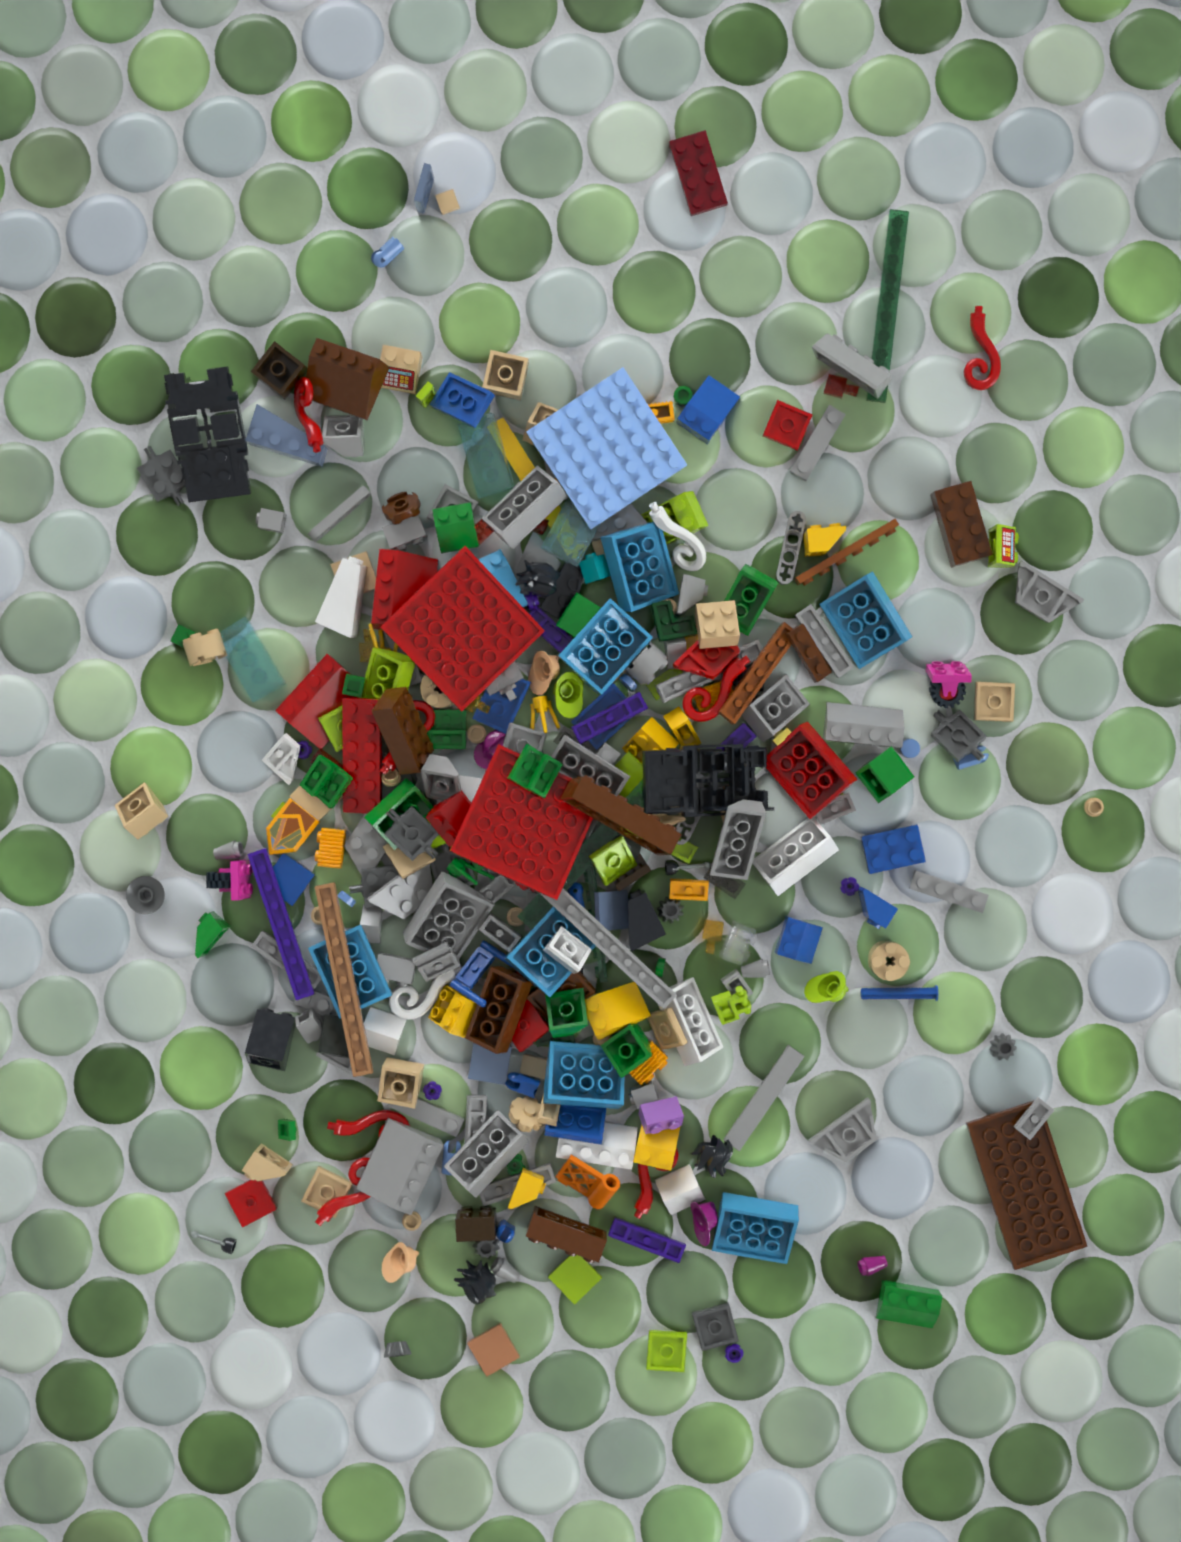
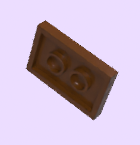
[527,971,595,1021]

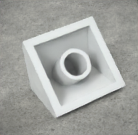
[543,926,592,974]
[364,1007,406,1055]
[655,1164,706,1215]

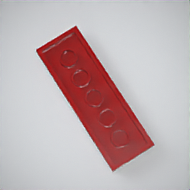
[342,697,382,814]

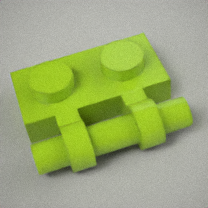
[711,986,751,1025]

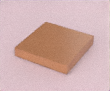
[467,1323,520,1377]

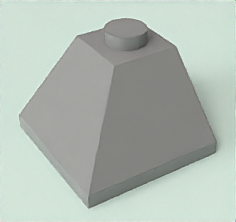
[322,415,364,457]
[676,574,708,617]
[421,754,461,801]

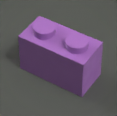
[639,1096,684,1134]

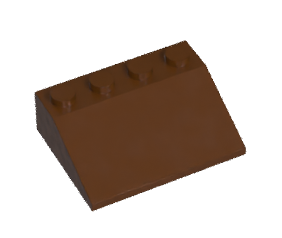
[304,338,390,420]

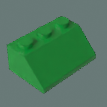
[364,778,433,850]
[875,1280,943,1328]

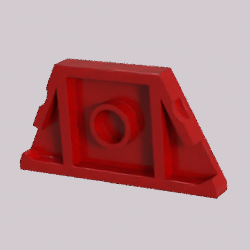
[673,640,740,679]

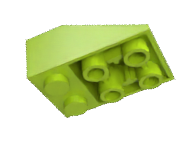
[641,491,709,545]

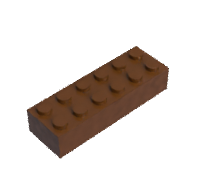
[560,775,681,856]

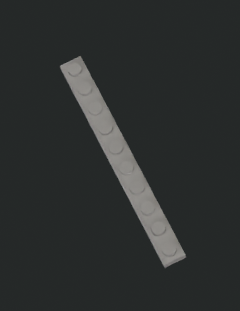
[540,888,677,1009]

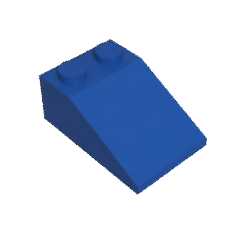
[676,376,740,445]

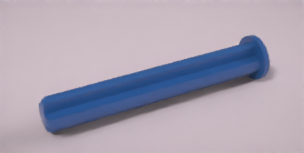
[860,985,938,1001]

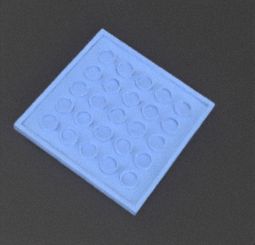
[526,367,687,530]

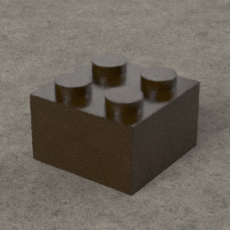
[251,341,307,400]
[455,1205,497,1242]

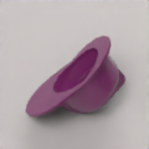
[474,730,506,769]
[690,1202,718,1246]

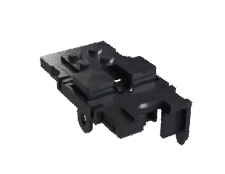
[164,366,252,503]
[642,744,775,817]

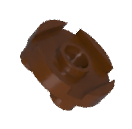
[382,492,421,525]

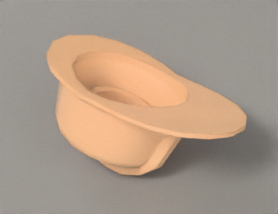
[528,651,560,695]
[382,1242,419,1283]

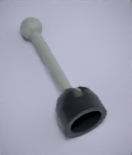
[665,860,711,875]
[190,1231,237,1254]

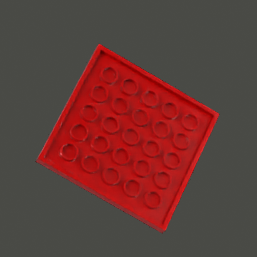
[380,546,545,712]
[449,744,593,900]

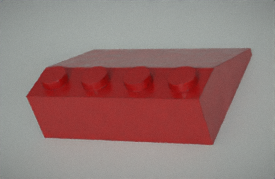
[371,549,439,630]
[275,654,359,750]
[766,721,858,819]

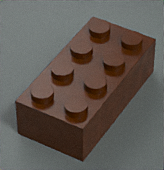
[930,481,993,568]
[372,687,434,775]
[465,966,532,1054]
[525,1206,607,1263]

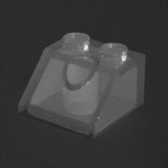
[719,920,758,966]

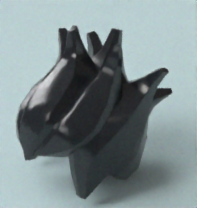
[515,560,561,597]
[690,1135,733,1178]
[454,1260,496,1305]

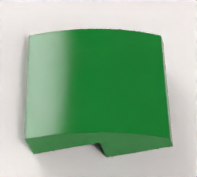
[427,709,466,749]
[508,744,563,798]
[299,755,353,809]

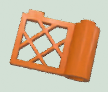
[555,1154,620,1209]

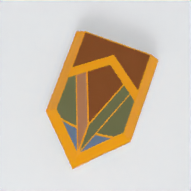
[266,798,320,855]

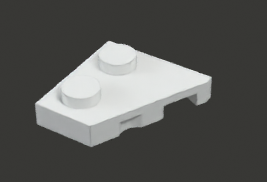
[262,733,300,785]

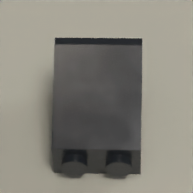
[628,889,666,951]
[245,1008,296,1071]

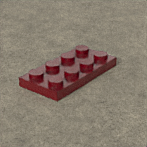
[669,130,728,216]

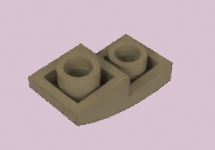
[520,1053,547,1079]

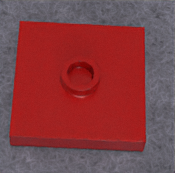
[762,400,813,451]
[512,999,549,1052]
[225,1180,277,1228]

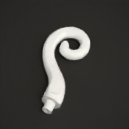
[649,502,706,571]
[389,965,462,1020]

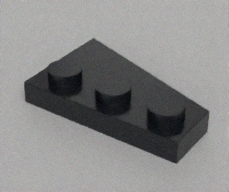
[539,558,583,619]

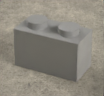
[382,515,428,551]
[479,913,522,953]
[377,952,416,987]

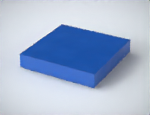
[273,853,315,906]

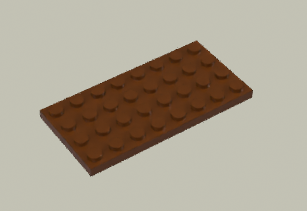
[966,1100,1088,1270]

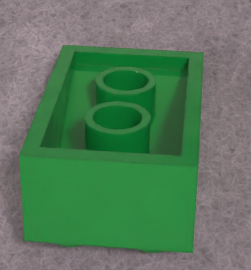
[724,564,779,636]

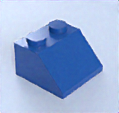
[858,886,898,929]
[775,916,823,964]

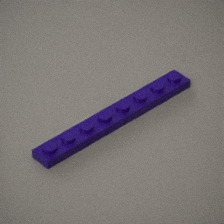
[247,848,315,1000]

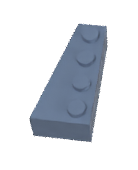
[246,404,328,467]

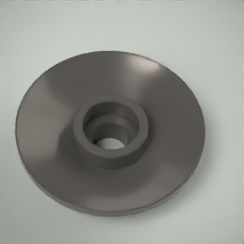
[126,876,165,914]

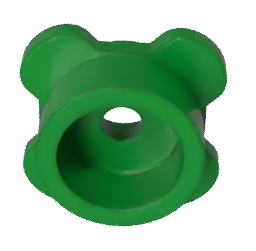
[507,1154,526,1176]

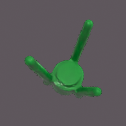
[446,857,495,885]

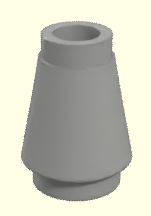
[213,840,244,860]
[741,959,770,978]
[490,1257,520,1283]

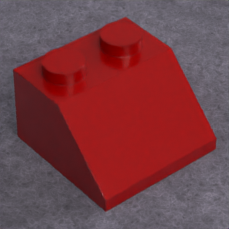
[426,790,471,847]

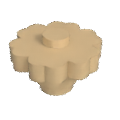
[508,1096,545,1132]

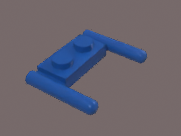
[450,940,512,1007]

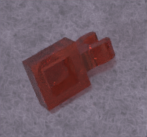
[823,374,859,399]

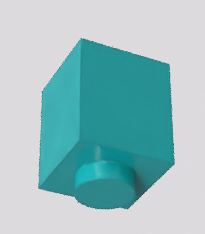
[579,552,611,584]

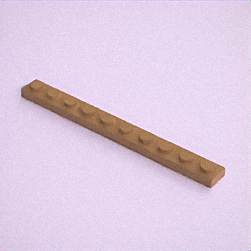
[314,882,373,1077]

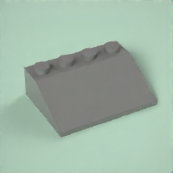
[403,872,494,959]
[356,1118,443,1215]

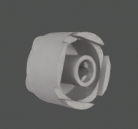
[625,641,668,685]

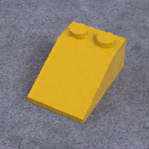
[585,982,651,1040]
[633,1124,681,1171]

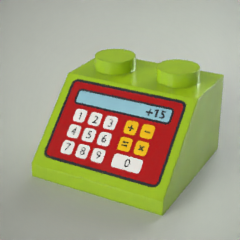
[988,524,1019,568]

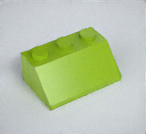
[361,647,415,699]

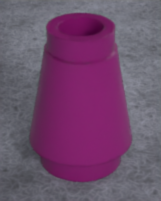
[857,1255,888,1277]

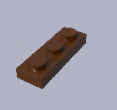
[786,623,832,683]

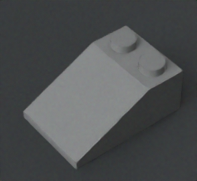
[741,674,810,742]

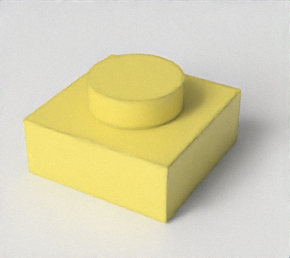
[772,728,791,746]

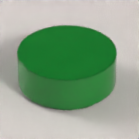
[673,386,693,406]
[655,957,666,977]

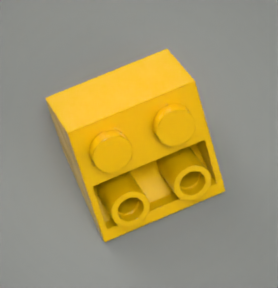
[803,523,846,557]
[622,717,679,764]
[428,984,477,1038]

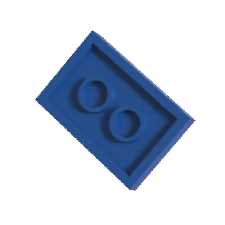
[430,372,495,428]
[472,679,531,734]
[571,683,633,750]
[861,824,926,874]
[544,1105,607,1145]

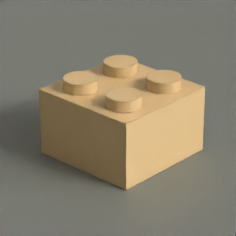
[482,350,529,401]
[695,600,740,649]

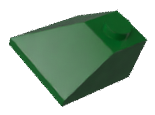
[195,911,230,958]
[545,988,588,1038]
[601,1023,652,1078]

